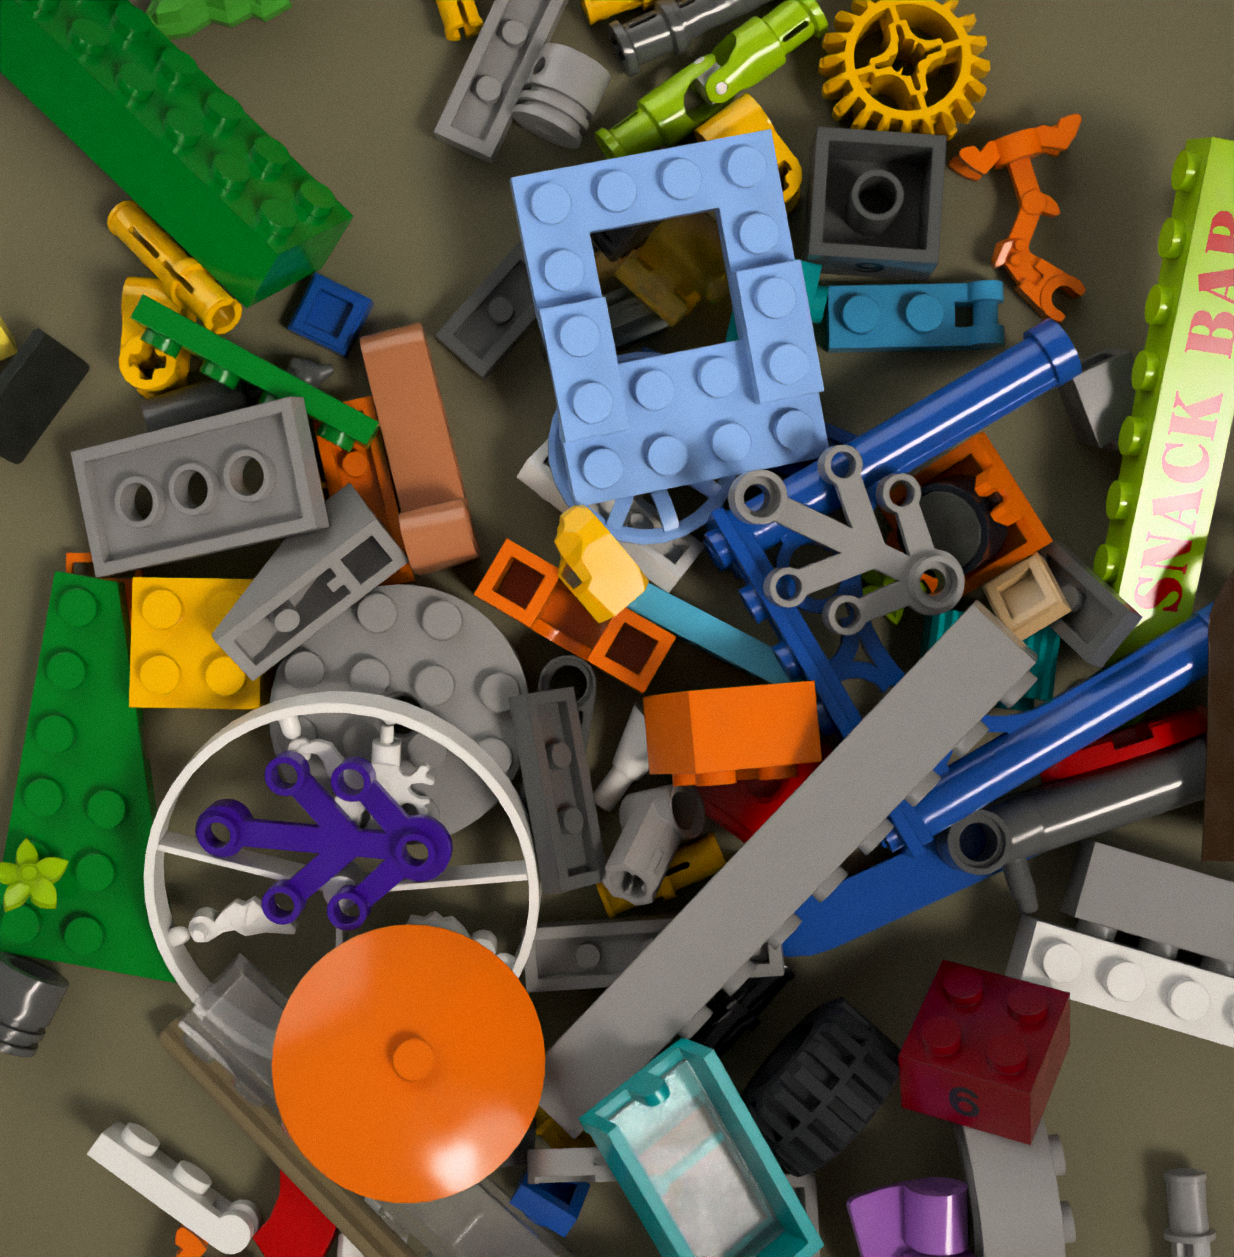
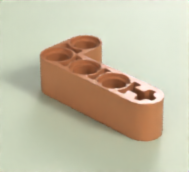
[359,322,481,575]

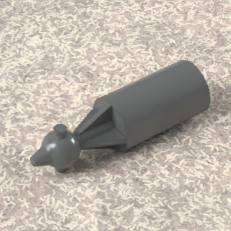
[141,358,335,432]

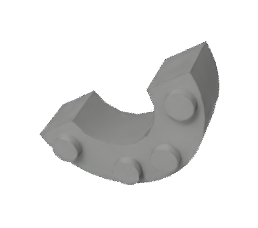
[950,1115,1076,1257]

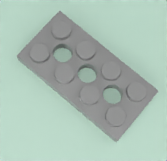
[71,396,329,578]

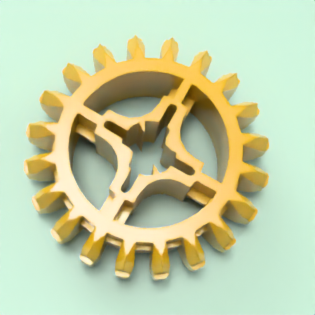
[818,0,990,141]

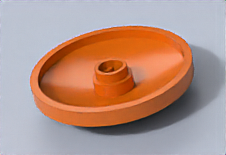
[271,924,545,1203]

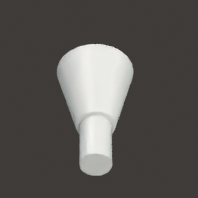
[593,703,649,812]

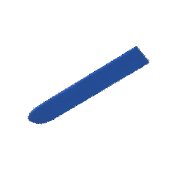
[782,823,1041,957]

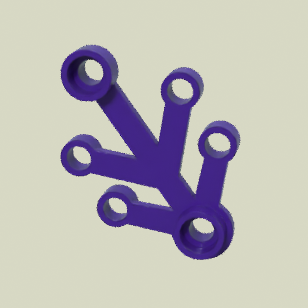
[195,751,453,931]

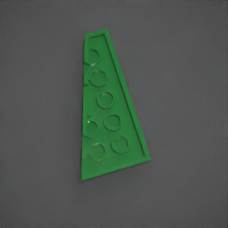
[0,571,176,983]

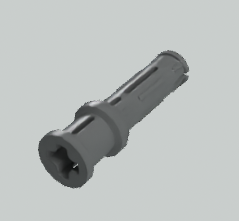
[606,0,774,77]

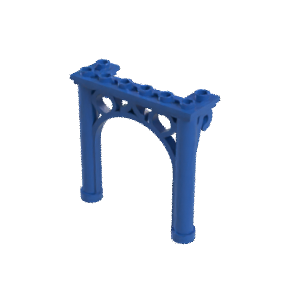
[701,318,1214,859]

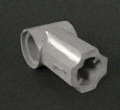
[601,783,705,906]

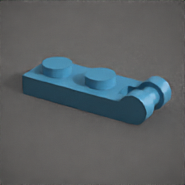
[826,280,1005,353]

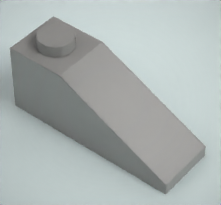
[212,483,409,681]

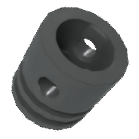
[0,952,69,1057]

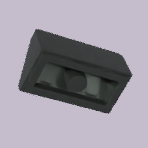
[0,328,90,464]

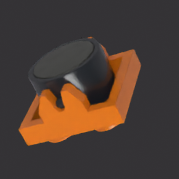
[877,432,1053,598]

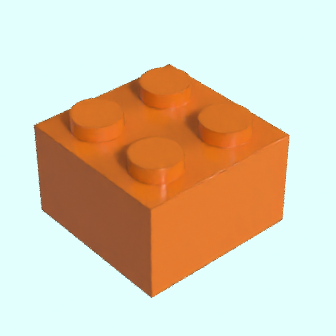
[643,680,822,786]

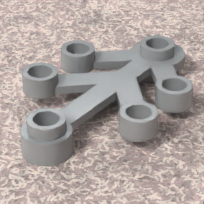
[728,444,965,635]

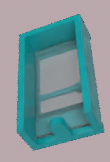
[578,1037,824,1257]

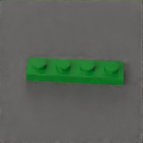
[130,294,380,453]

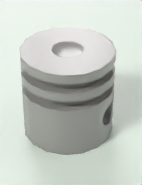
[512,42,611,149]

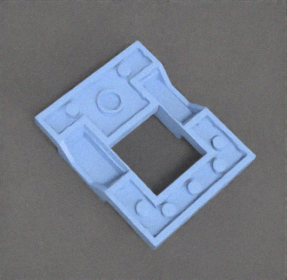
[509,129,829,506]

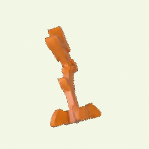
[948,113,1086,323]

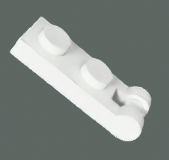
[87,1120,262,1254]

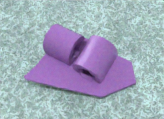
[846,1177,975,1257]

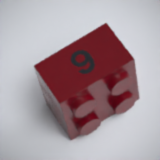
[898,960,1070,1145]

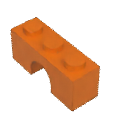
[474,538,676,695]

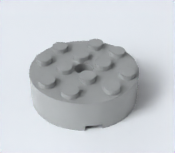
[269,584,531,845]

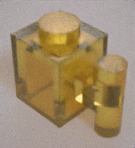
[614,212,729,327]

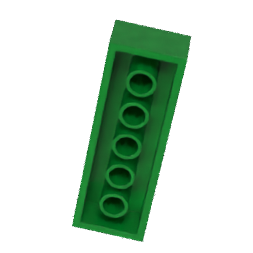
[0,0,354,308]

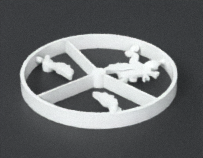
[144,691,542,1057]

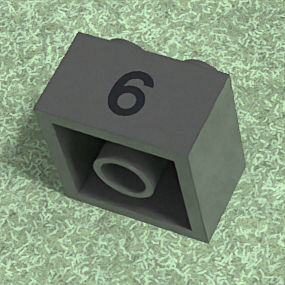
[803,127,947,281]

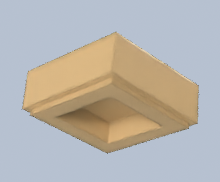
[981,552,1072,641]

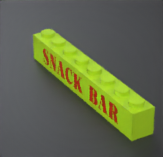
[1093,137,1234,666]

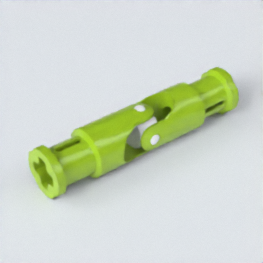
[594,0,828,159]

